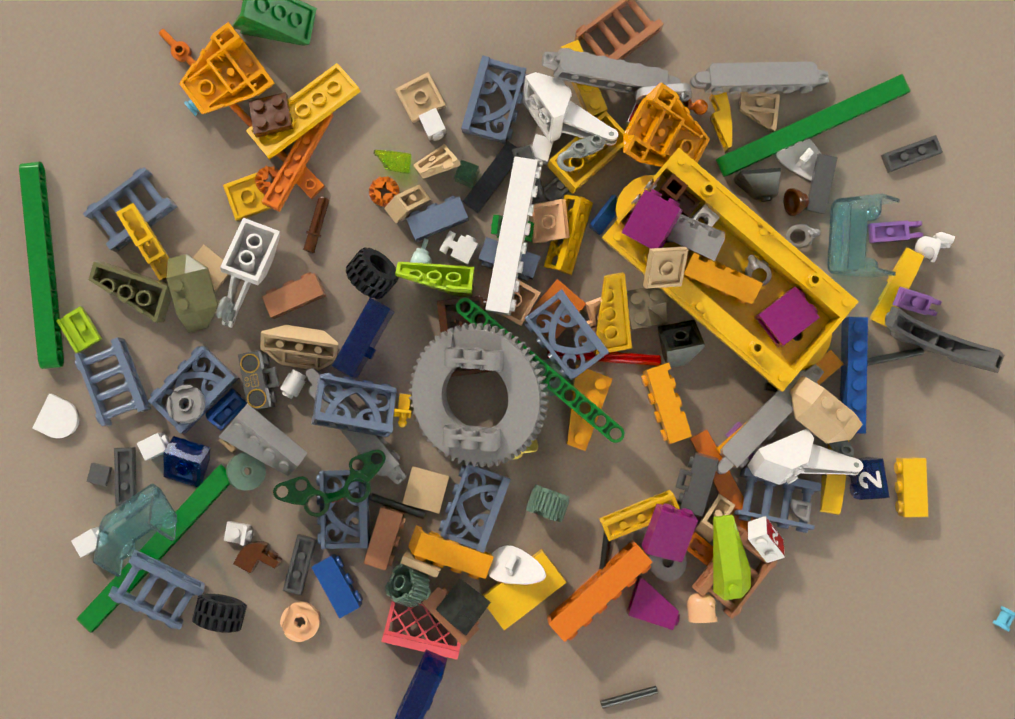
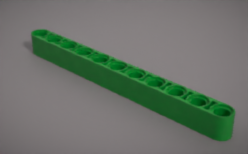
[716,74,911,177]
[19,161,64,369]
[456,298,625,443]
[76,464,230,633]

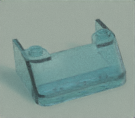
[828,193,900,277]
[93,484,177,577]

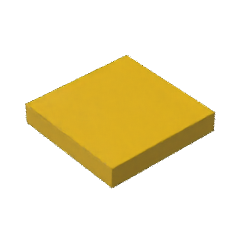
[223,173,272,221]

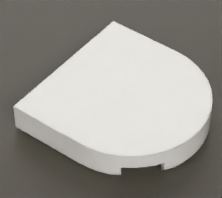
[33,394,80,438]

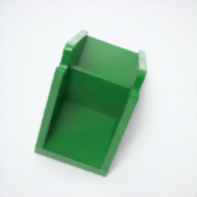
[232,0,317,46]

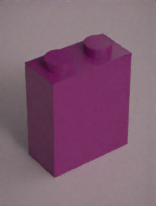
[621,189,683,249]
[754,286,820,347]
[642,503,698,562]

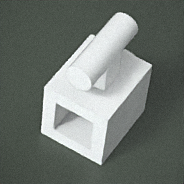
[439,230,478,266]

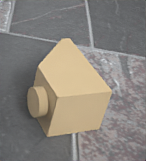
[384,185,431,223]
[694,494,735,542]

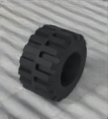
[346,247,399,299]
[192,594,247,633]

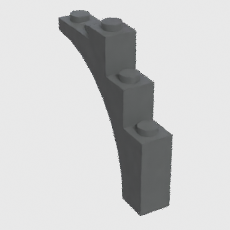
[885,307,1005,373]

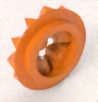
[255,166,279,194]
[369,176,400,207]

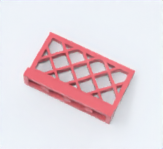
[381,601,461,659]

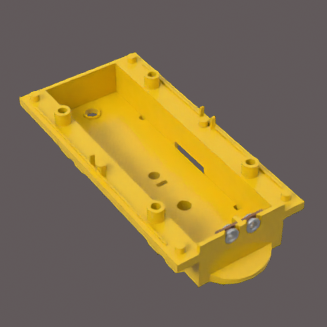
[602,148,859,392]

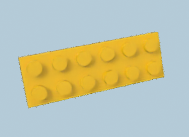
[246,63,361,160]

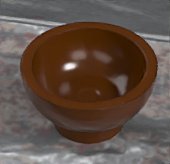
[783,188,809,216]

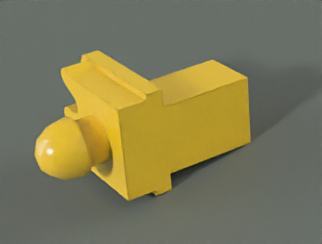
[393,394,413,428]

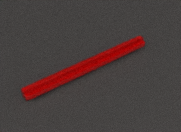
[547,350,661,366]

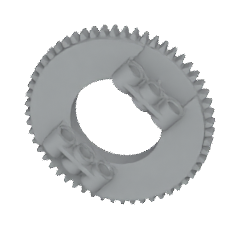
[409,323,549,467]

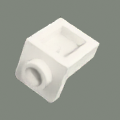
[224,521,253,546]

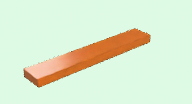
[261,113,334,212]
[689,429,755,532]

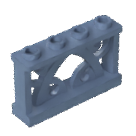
[461,55,528,144]
[525,289,609,380]
[148,346,239,434]
[311,373,397,437]
[438,464,511,553]
[316,469,370,549]

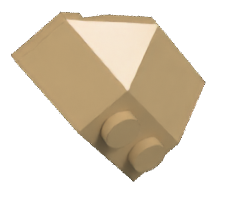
[260,325,339,371]
[790,375,863,444]

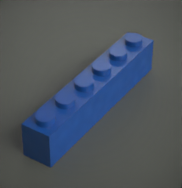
[840,317,868,434]

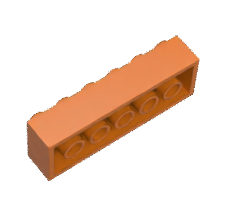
[547,539,653,642]

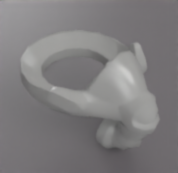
[786,223,821,249]
[745,255,772,286]

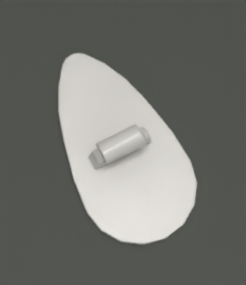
[775,139,821,181]
[488,545,546,585]

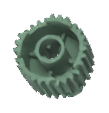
[526,484,570,523]
[385,563,431,608]

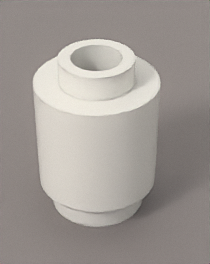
[280,369,306,399]

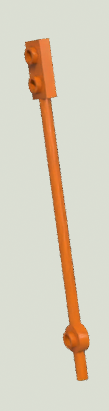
[159,29,325,199]

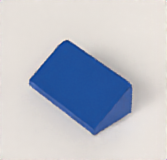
[589,195,618,235]
[205,388,247,431]

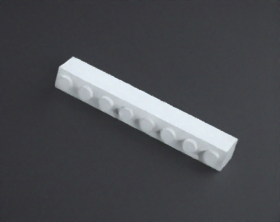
[486,157,541,316]

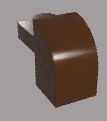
[659,174,701,217]
[233,541,282,573]

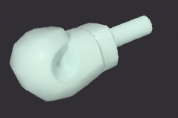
[410,238,432,264]

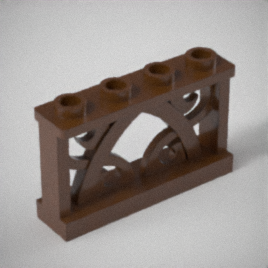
[437,295,493,378]

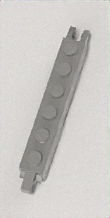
[542,48,681,95]
[690,62,829,95]
[716,364,824,474]
[305,368,407,484]

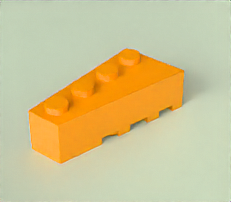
[684,250,763,305]
[641,363,692,444]

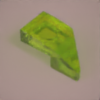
[373,150,411,174]

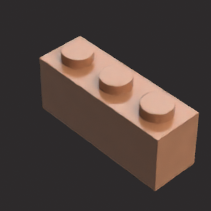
[261,272,327,319]
[363,506,406,570]
[422,586,480,646]

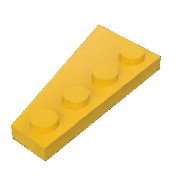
[594,272,632,355]

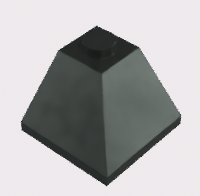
[734,168,781,202]
[657,319,705,368]
[436,578,491,635]

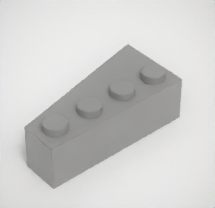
[666,214,725,261]
[219,404,307,476]

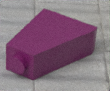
[627,575,680,630]

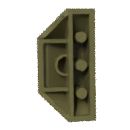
[167,254,218,333]

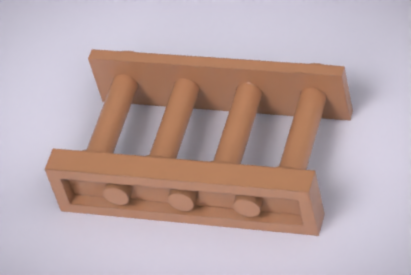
[575,0,664,60]
[692,526,778,619]

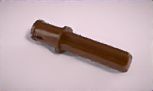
[303,197,329,253]

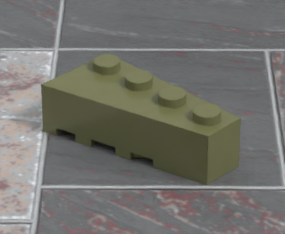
[88,261,172,323]

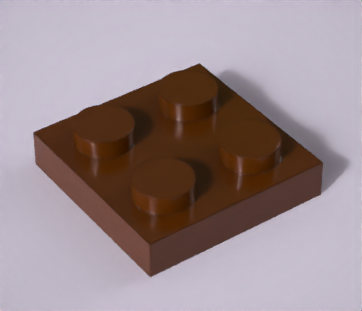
[249,92,293,138]

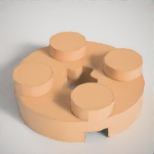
[280,601,320,642]

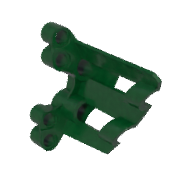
[273,450,386,517]

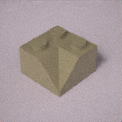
[627,288,667,331]

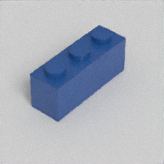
[311,553,363,619]

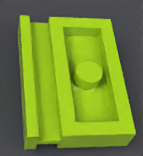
[56,306,102,353]

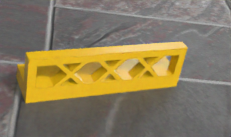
[544,195,593,275]
[599,490,680,541]

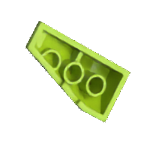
[395,262,474,297]
[713,515,751,600]

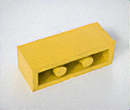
[894,457,928,517]

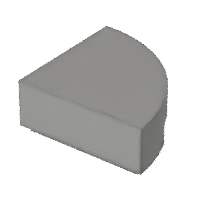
[790,499,812,522]

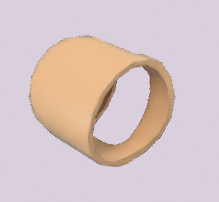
[687,593,718,623]

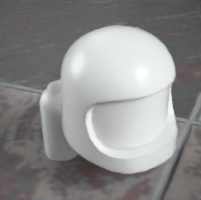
[915,232,955,263]

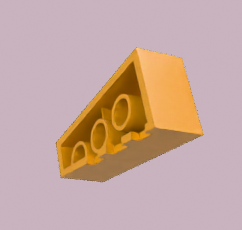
[566,365,613,451]
[408,525,494,580]

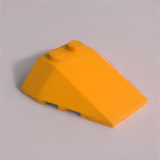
[179,22,275,115]
[623,83,710,167]

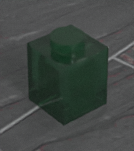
[454,159,480,188]

